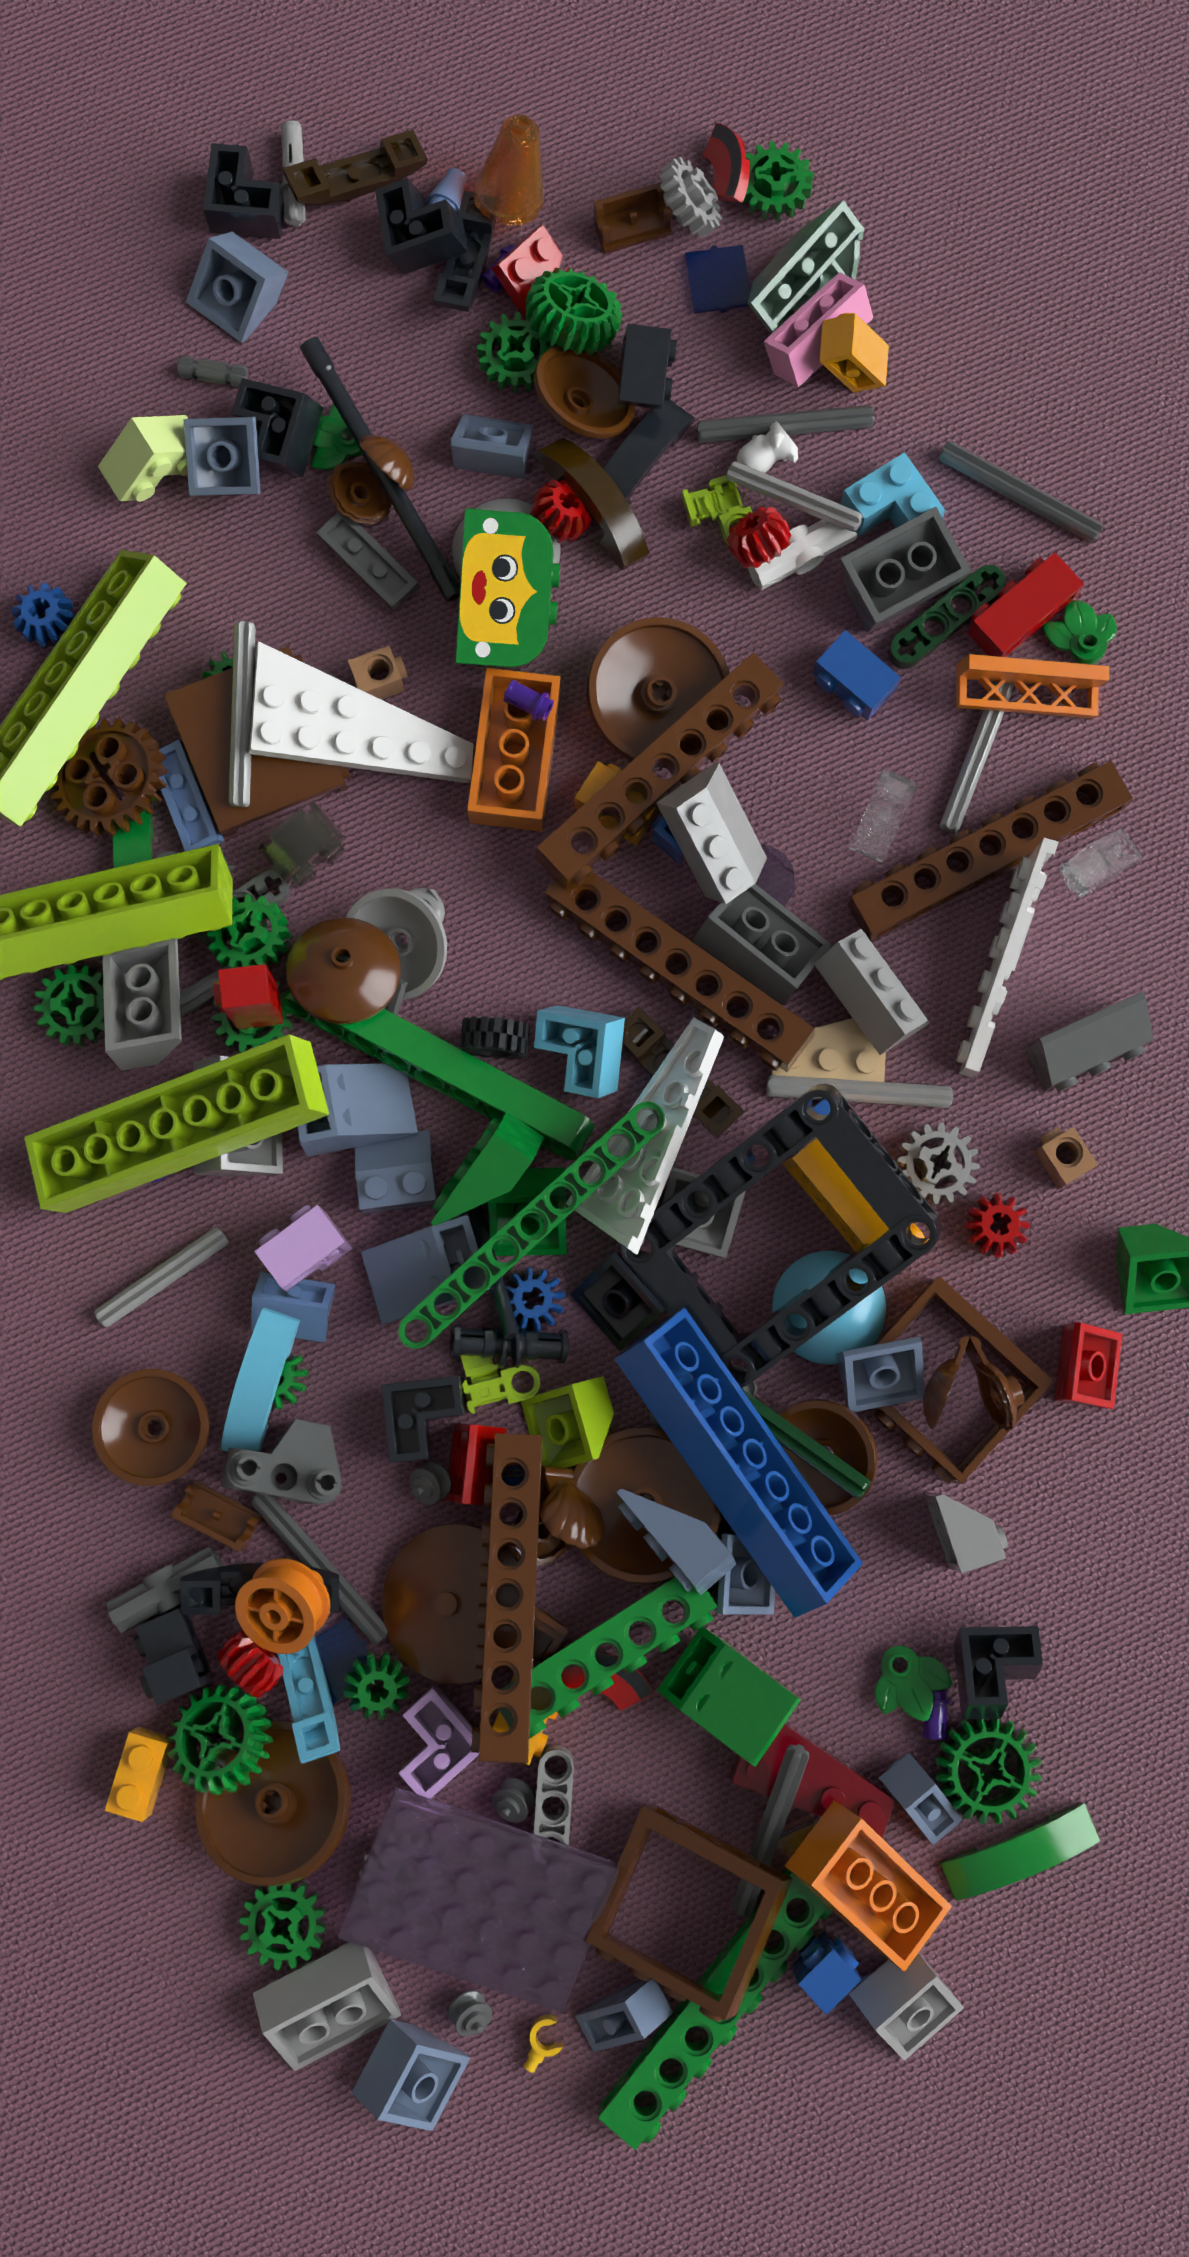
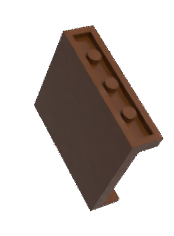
[164,646,350,838]

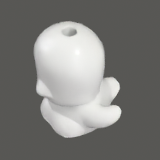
[737,421,798,473]

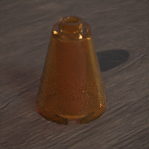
[473,115,544,225]

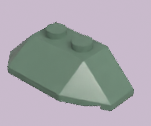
[747,200,864,332]

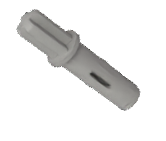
[280,120,306,227]

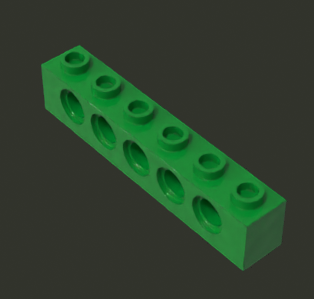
[499,1577,718,1739]

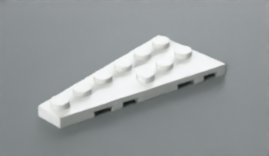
[249,641,473,783]
[956,837,1059,1078]
[566,1017,724,1254]

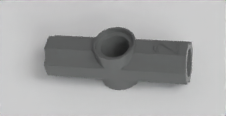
[106,1546,224,1633]

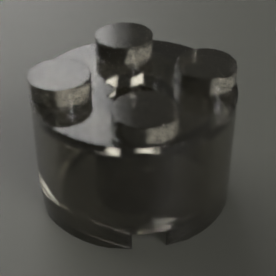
[258,802,345,888]

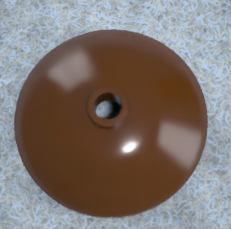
[534,346,635,438]
[286,917,401,1024]
[92,1369,209,1486]
[780,1399,878,1515]

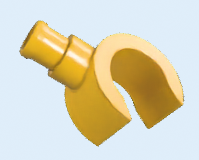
[523,2014,563,2073]

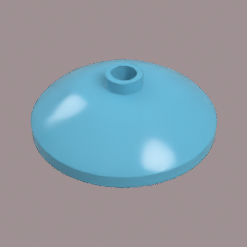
[772,1251,886,1365]

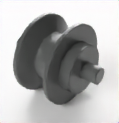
[409,1462,452,1505]
[492,1778,536,1823]
[448,1990,492,2036]

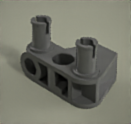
[221,1419,341,1505]

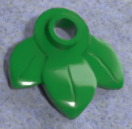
[311,404,363,470]
[1043,600,1117,665]
[875,1646,952,1721]

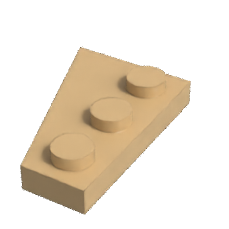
[771,1018,886,1082]

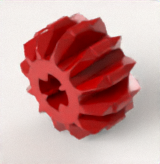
[529,479,592,544]
[726,507,792,568]
[964,1193,1030,1258]
[217,1629,284,1698]

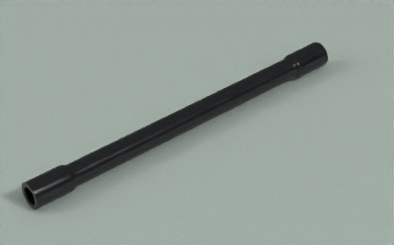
[300,337,460,602]

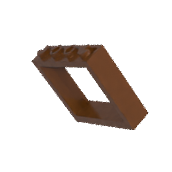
[874,1276,1054,1484]
[585,1804,793,2021]

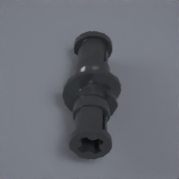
[449,1322,569,1369]

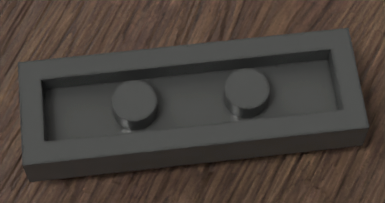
[316,512,419,612]

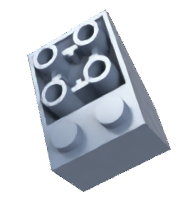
[298,1064,419,1157]
[361,1215,491,1325]
[617,1489,737,1596]

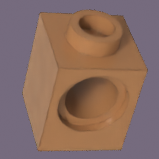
[348,646,408,700]
[1034,1127,1098,1189]

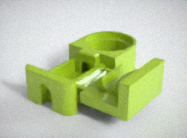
[681,475,752,546]
[460,1355,540,1414]

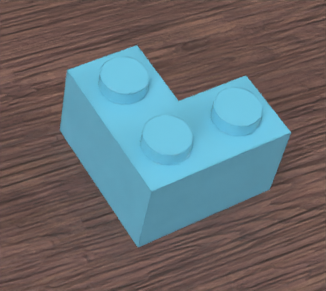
[840,452,946,537]
[534,1005,625,1098]

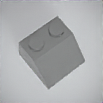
[924,1493,1008,1573]
[849,1953,964,2061]

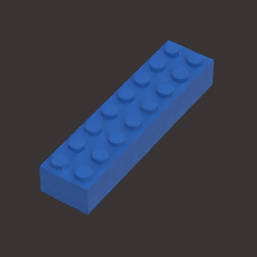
[614,1308,863,1618]

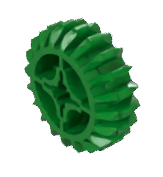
[525,267,622,355]
[167,1684,274,1795]
[934,1719,1042,1824]

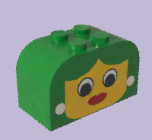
[456,508,560,667]

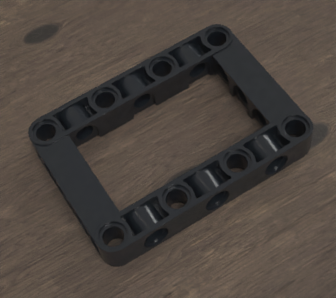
[620,1084,942,1388]

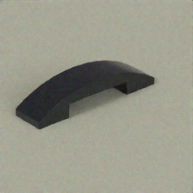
[433,191,499,312]
[591,400,695,518]
[180,1563,339,1615]

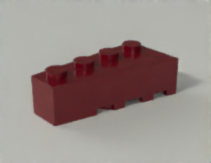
[729,1723,895,1839]

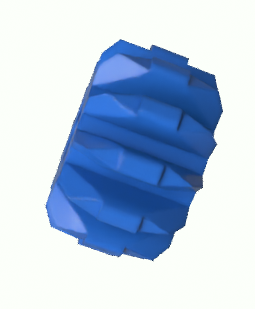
[11,582,75,648]
[505,1267,566,1332]

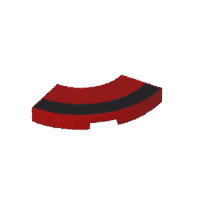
[702,123,750,203]
[561,1650,655,1711]

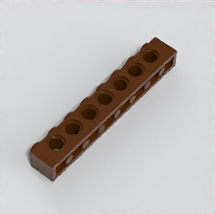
[535,652,784,890]
[847,761,1133,942]
[545,873,815,1072]
[471,1433,543,1763]

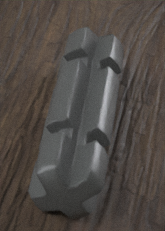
[177,355,248,387]

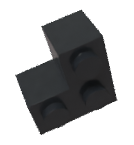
[203,143,284,239]
[375,178,468,275]
[617,323,677,409]
[232,378,324,478]
[382,1376,466,1463]
[134,1608,214,1706]
[954,1626,1043,1720]

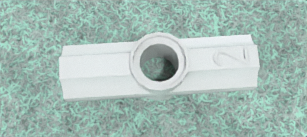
[748,519,857,591]

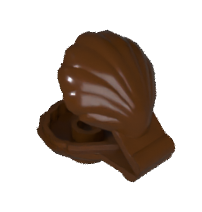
[329,435,414,525]
[923,1336,1024,1431]
[513,1466,605,1566]

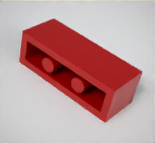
[967,552,1084,657]
[213,964,283,1030]

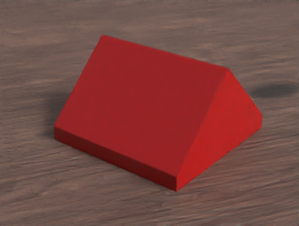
[1054,1322,1122,1409]
[445,1423,507,1505]

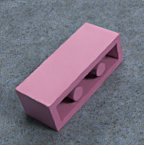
[764,272,873,387]

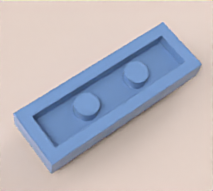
[159,740,225,852]

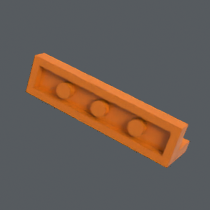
[956,654,1109,719]

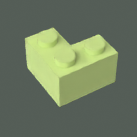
[98,415,188,502]

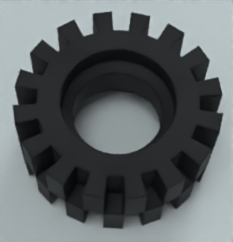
[459,1016,530,1060]

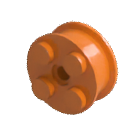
[235,1558,330,1654]

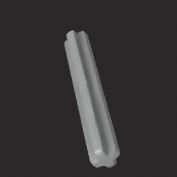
[726,461,863,532]
[94,1227,228,1327]

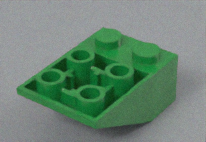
[431,1112,544,1226]
[657,1626,801,1767]

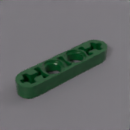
[888,565,1006,669]

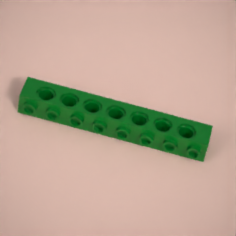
[598,1868,832,2151]

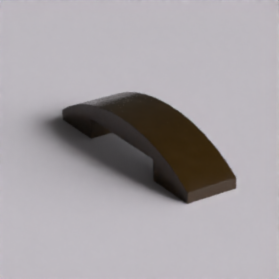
[283,130,428,204]
[535,438,649,571]
[622,1007,744,1139]

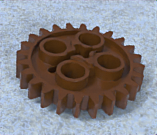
[51,718,168,837]

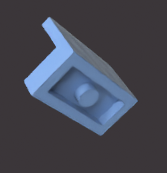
[251,1272,336,1342]

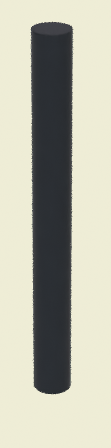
[467,1205,520,1340]

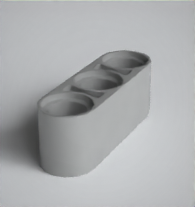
[533,1745,574,1868]

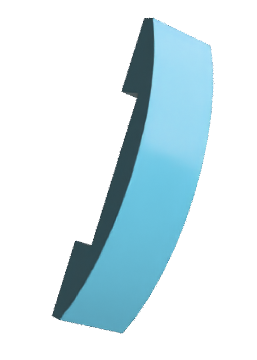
[221,1307,300,1452]
[277,1635,340,1764]

